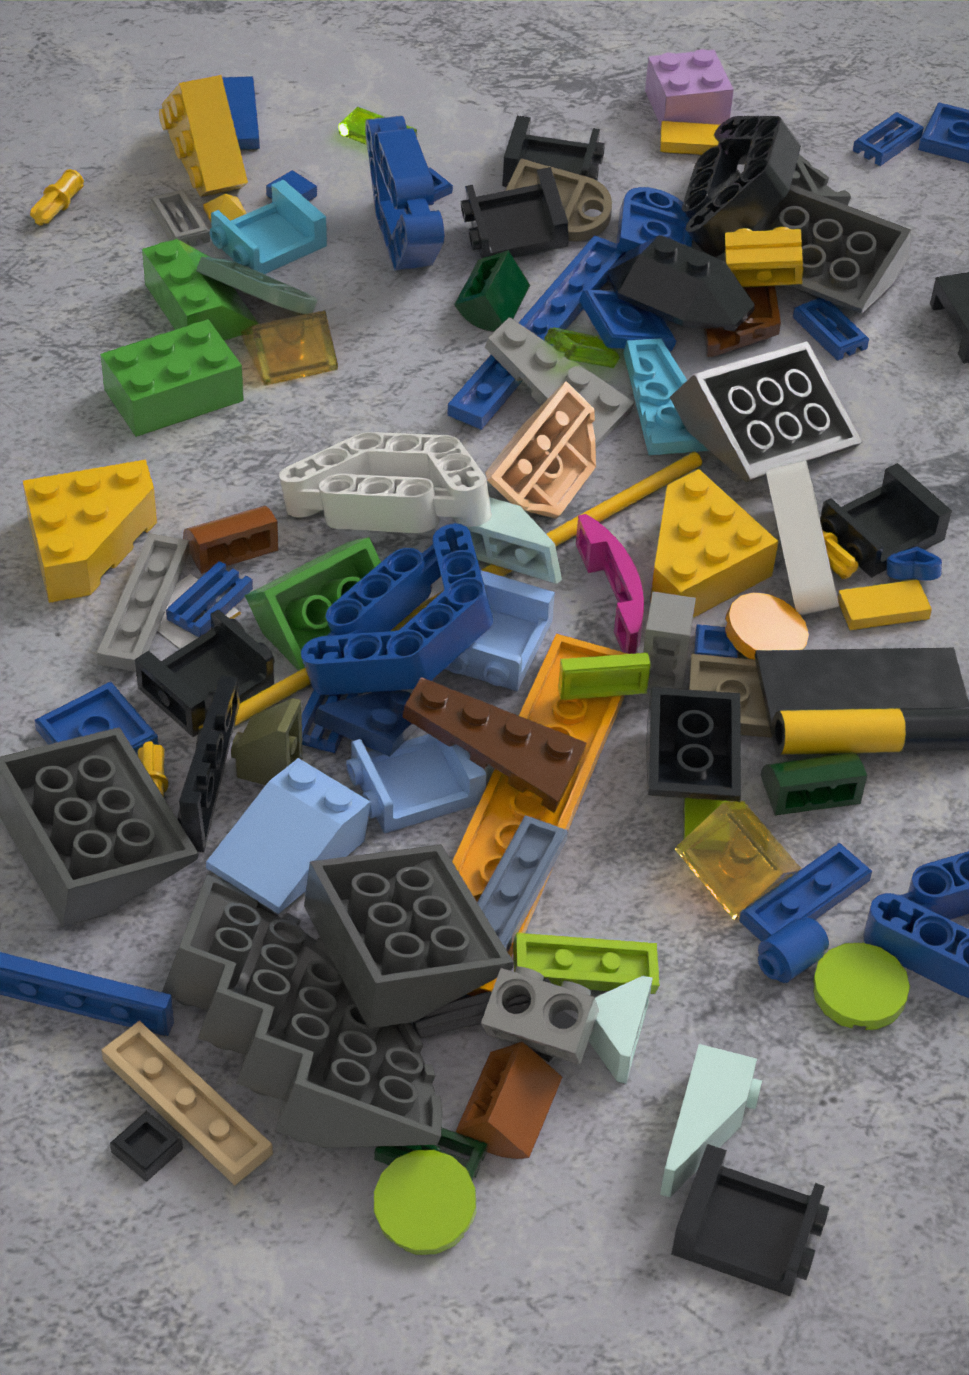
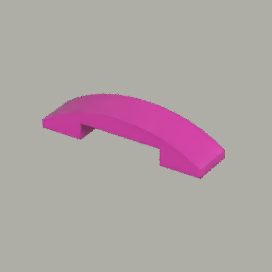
[576,514,644,654]

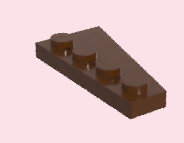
[402,677,587,813]

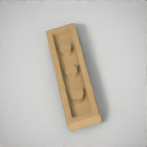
[101,1021,273,1186]

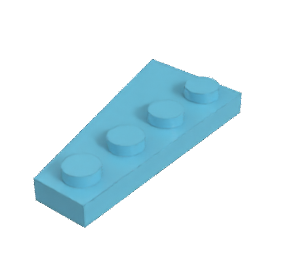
[623,338,709,455]

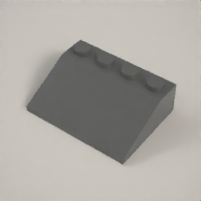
[750,184,912,314]
[670,341,862,482]
[0,727,198,927]
[304,844,514,1029]

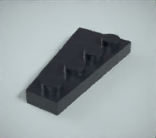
[177,675,240,853]

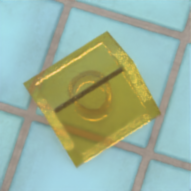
[241,310,338,386]
[675,801,802,920]

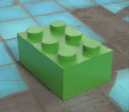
[100,319,244,437]

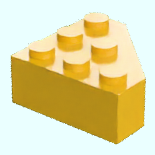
[159,75,248,197]
[23,459,157,603]
[650,469,778,618]

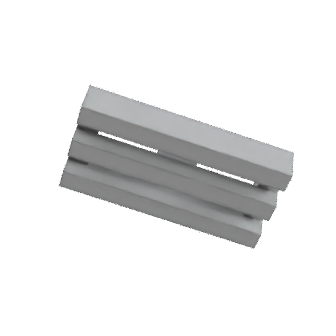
[150,189,210,247]

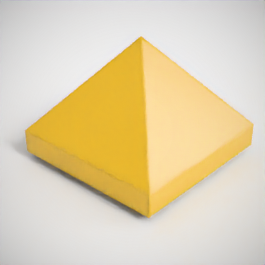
[203,194,247,222]

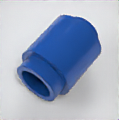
[758,917,829,983]

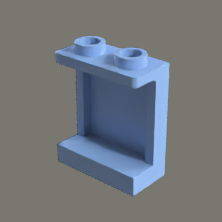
[445,570,555,691]
[346,734,486,834]

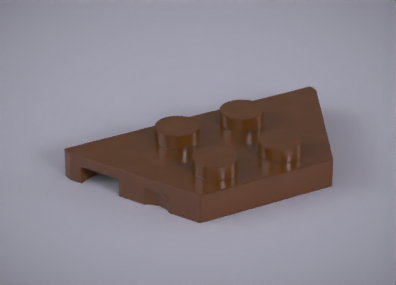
[703,253,781,357]

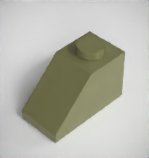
[231,698,303,785]

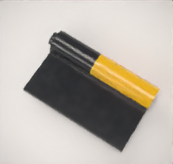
[754,647,969,755]

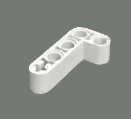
[766,460,839,616]

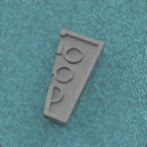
[485,317,635,448]

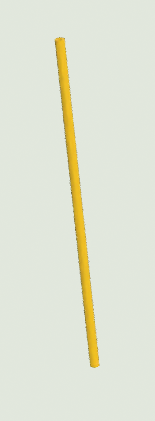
[199,452,702,729]

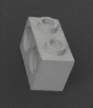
[643,592,696,690]
[481,966,599,1065]

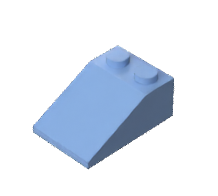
[206,758,370,914]

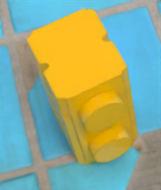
[725,227,803,287]

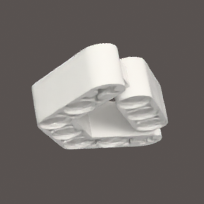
[279,432,492,533]

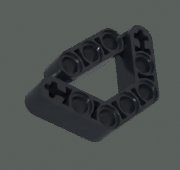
[682,116,801,257]

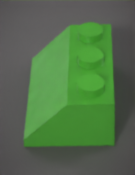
[142,239,259,341]
[244,537,381,670]

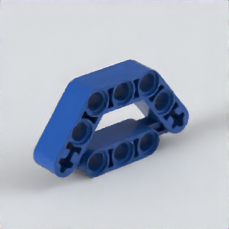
[365,115,445,271]
[301,523,493,695]
[863,851,969,998]

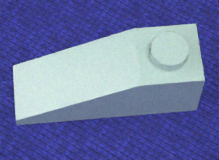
[467,497,562,584]
[660,1044,762,1197]

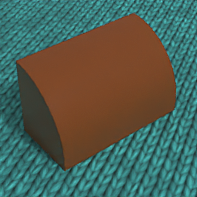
[183,505,279,574]
[456,1041,563,1159]

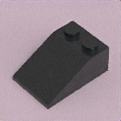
[646,687,741,802]

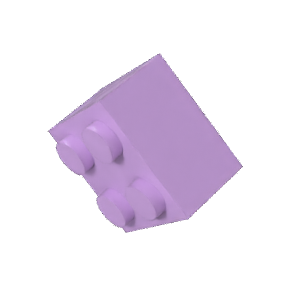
[645,49,734,126]

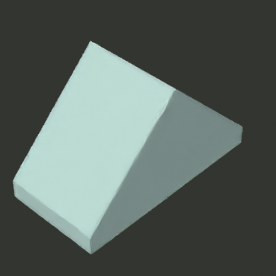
[589,976,652,1084]

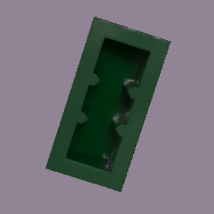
[454,250,530,332]
[760,753,868,816]

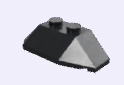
[607,235,755,331]

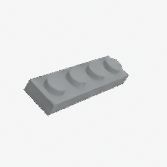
[97,533,190,672]

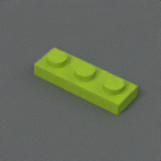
[513,933,660,994]

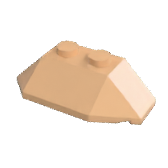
[485,381,596,519]

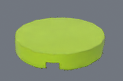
[813,943,910,1030]
[374,1150,477,1255]

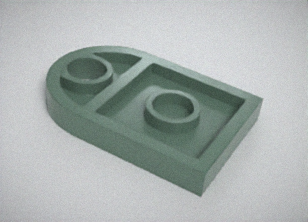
[196,257,318,315]

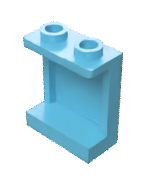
[210,180,327,274]

